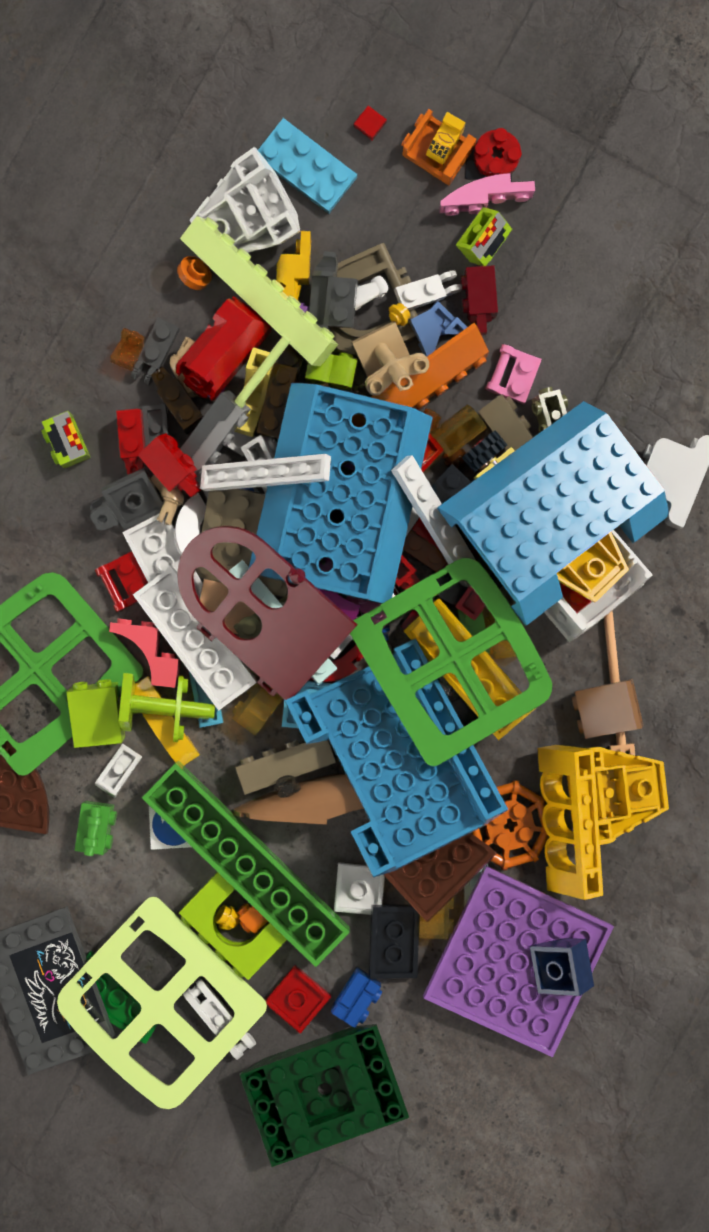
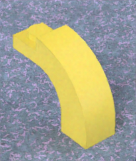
[234,347,276,437]

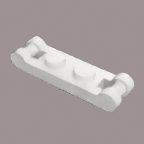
[183,978,256,1060]

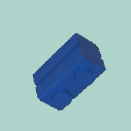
[331,967,382,1027]

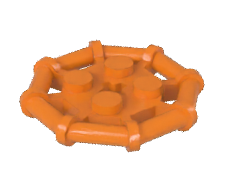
[471,780,549,871]

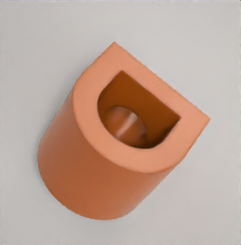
[237,902,269,934]

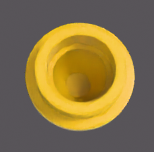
[215,905,239,930]

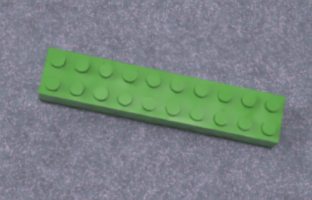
[142,761,350,967]

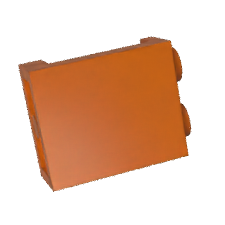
[402,109,477,186]

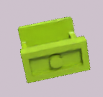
[66,679,125,748]

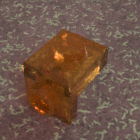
[110,328,145,371]

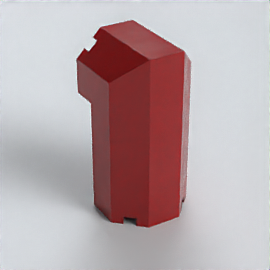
[176,296,272,400]

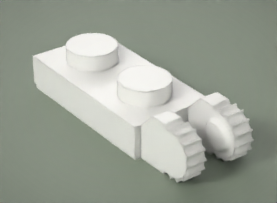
[394,270,462,310]

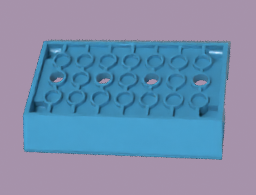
[249,383,433,604]

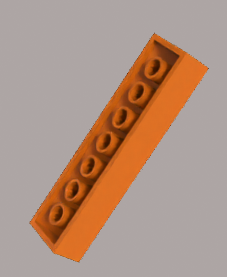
[342,323,489,466]

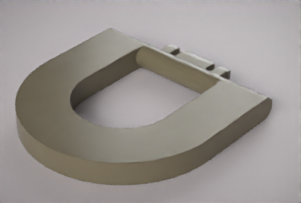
[331,243,418,357]

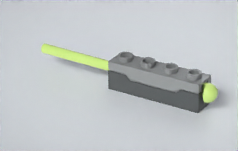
[180,335,291,483]

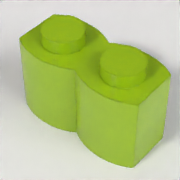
[305,353,357,391]

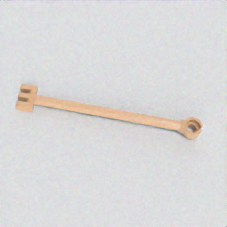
[604,611,635,755]

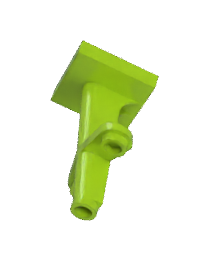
[119,673,215,742]

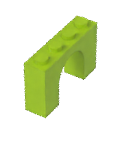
[179,872,287,980]

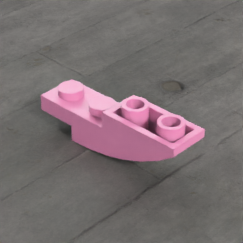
[439,173,535,216]

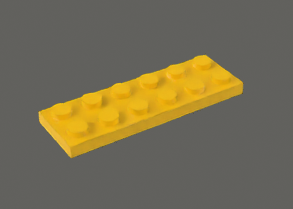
[404,599,536,740]

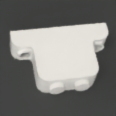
[643,435,709,530]

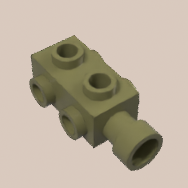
[532,387,568,433]

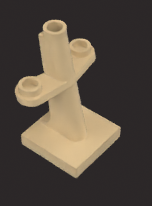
[351,321,429,396]

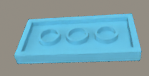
[258,118,357,214]

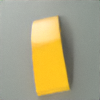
[135,676,200,765]

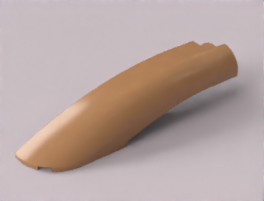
[233,772,364,825]

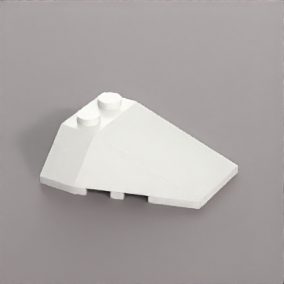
[190,147,300,253]

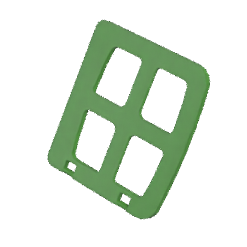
[350,558,552,766]
[0,572,144,776]

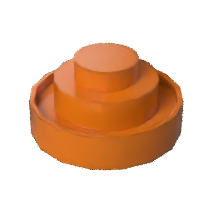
[177,256,212,290]

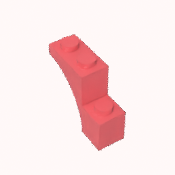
[109,619,181,688]

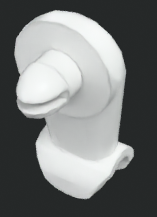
[355,276,388,310]

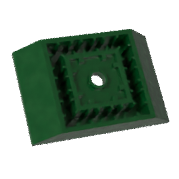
[239,1024,409,1167]

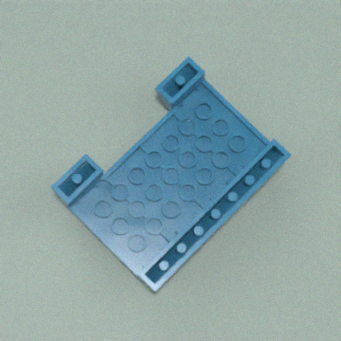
[437,401,669,626]
[285,639,508,878]

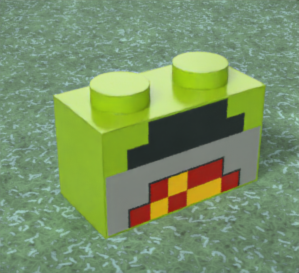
[456,207,512,266]
[41,411,91,469]

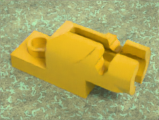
[276,231,311,300]

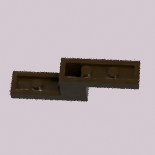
[257,344,304,439]

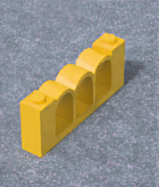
[537,745,603,900]

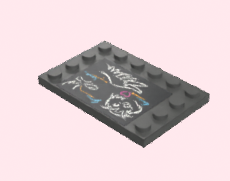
[0,906,116,1075]

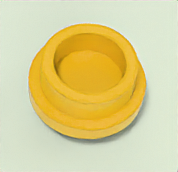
[389,303,411,326]

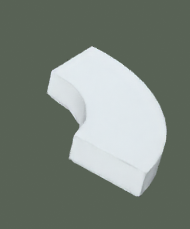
[174,493,206,555]

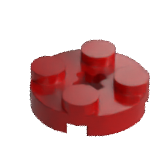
[474,128,522,177]

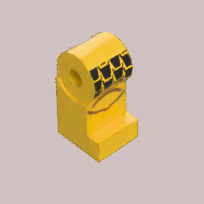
[426,112,466,165]

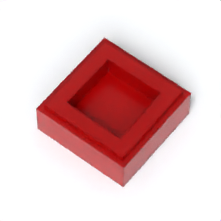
[354,105,387,141]

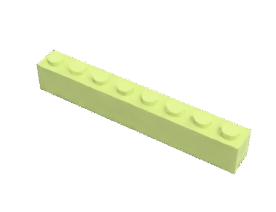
[180,216,338,366]

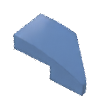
[429,301,467,335]
[409,309,441,357]

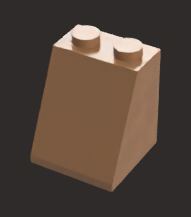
[572,679,644,739]

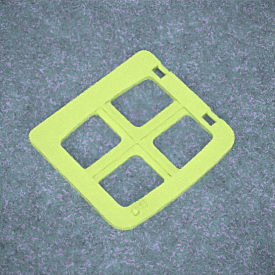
[57,897,267,1109]

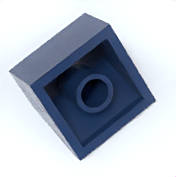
[530,938,594,996]

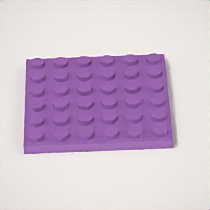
[423,865,614,1057]

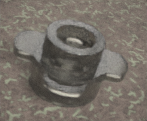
[274,775,301,798]

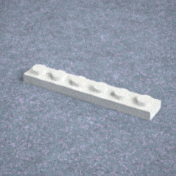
[200,454,331,491]
[391,455,476,587]

